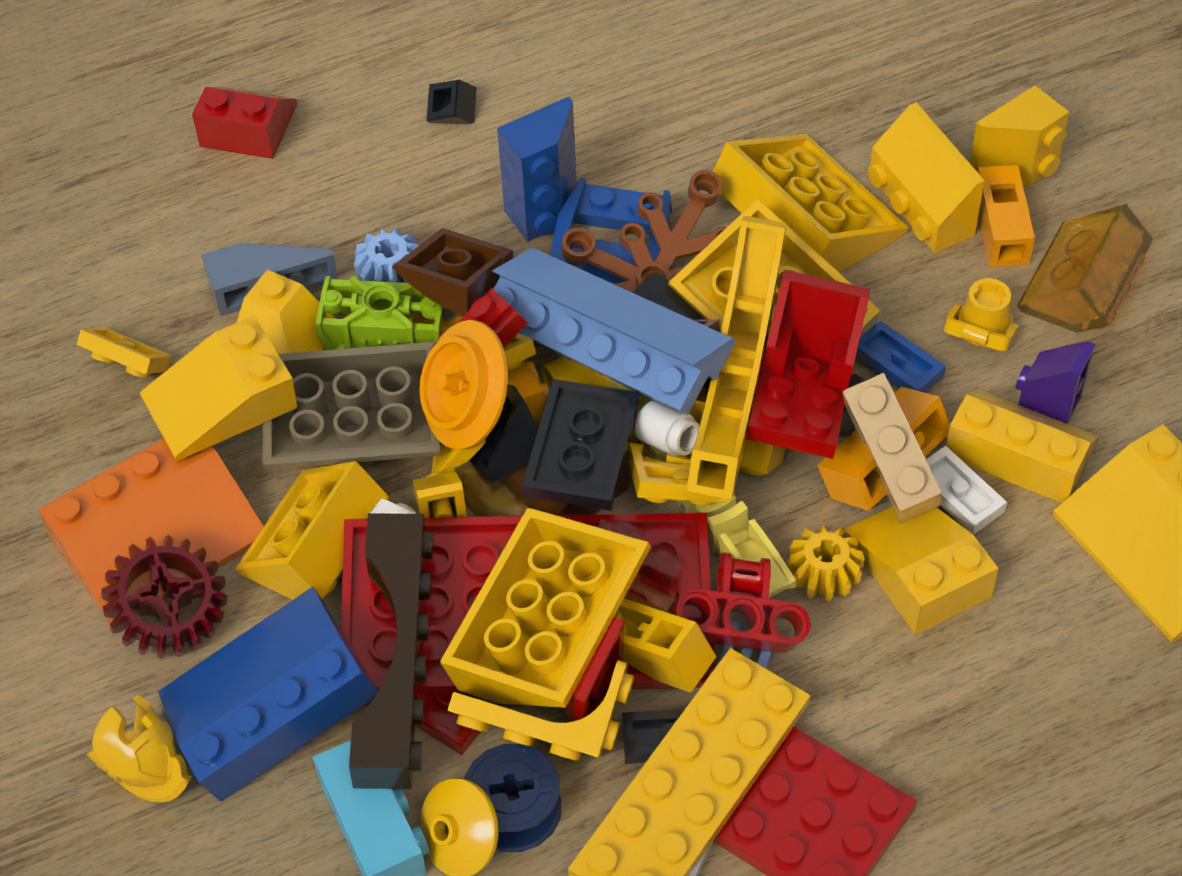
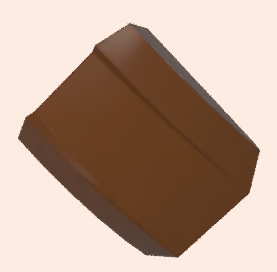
[392,228,513,318]

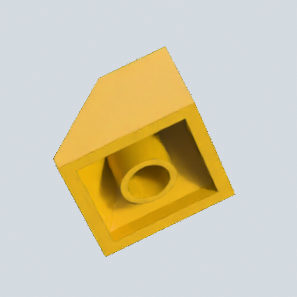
[236,269,335,354]

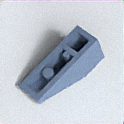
[201,243,338,316]

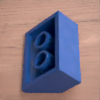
[497,97,577,242]

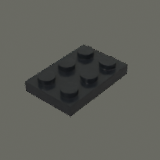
[522,379,640,511]

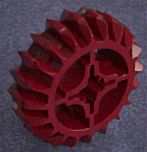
[101,535,228,659]

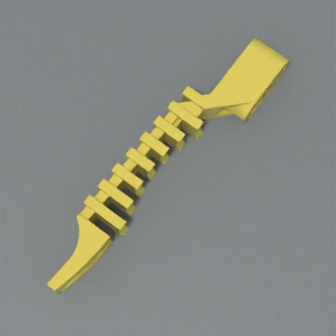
[603,376,796,598]

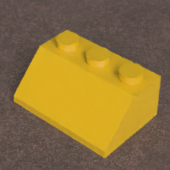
[868,102,985,253]
[946,389,1100,503]
[235,461,389,600]

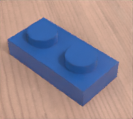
[855,321,946,393]

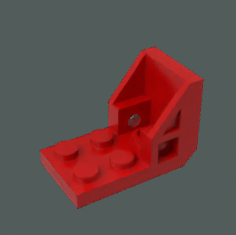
[745,270,870,459]

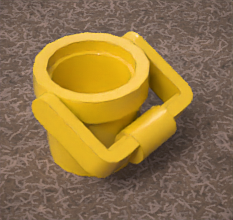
[943,278,1020,352]

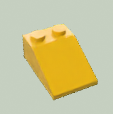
[139,315,297,462]
[843,506,999,635]

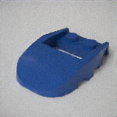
[550,178,672,284]

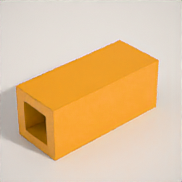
[977,165,1035,267]

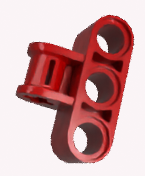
[670,552,811,653]

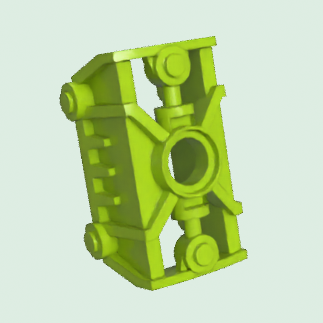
[316,276,445,350]

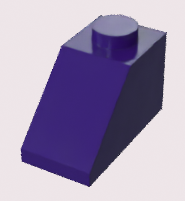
[1015,341,1095,424]

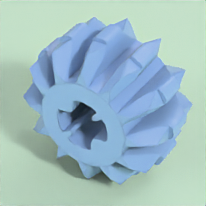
[354,227,419,283]

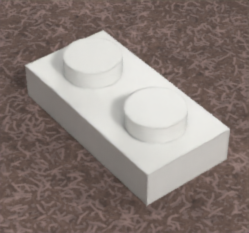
[926,446,1007,535]

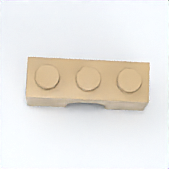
[843,373,942,523]

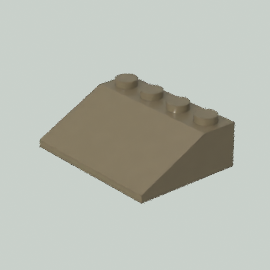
[263,342,441,470]

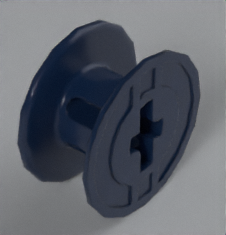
[464,744,561,852]

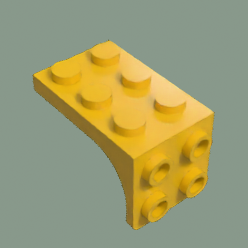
[447,660,634,761]

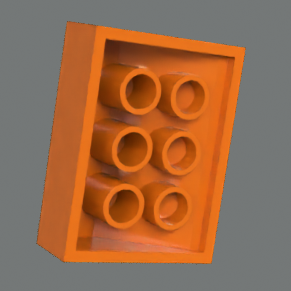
[38,438,264,623]

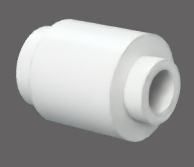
[635,400,700,456]

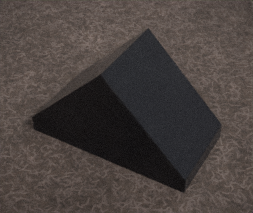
[474,384,538,482]

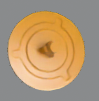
[420,320,508,450]

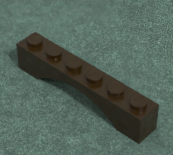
[349,513,434,789]

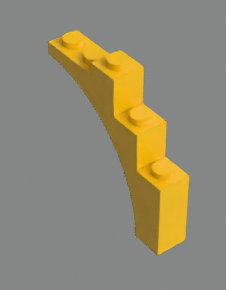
[686,216,787,500]

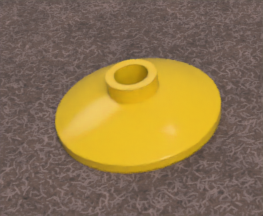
[420,778,498,876]

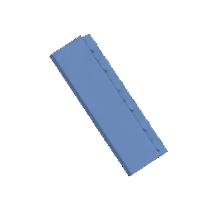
[492,247,736,415]

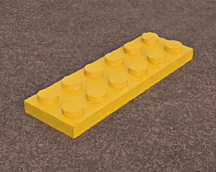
[568,648,811,876]

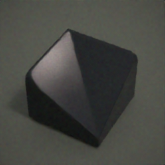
[427,79,477,124]

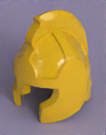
[86,695,192,803]

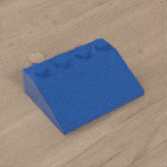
[158,587,379,801]

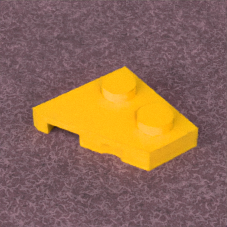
[627,443,727,506]

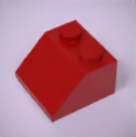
[192,87,297,159]

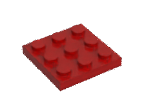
[714,727,917,876]

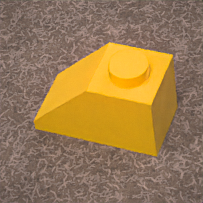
[413,471,467,518]

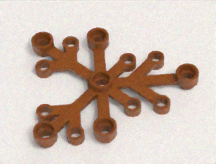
[561,170,727,388]

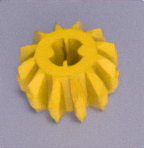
[787,523,865,603]

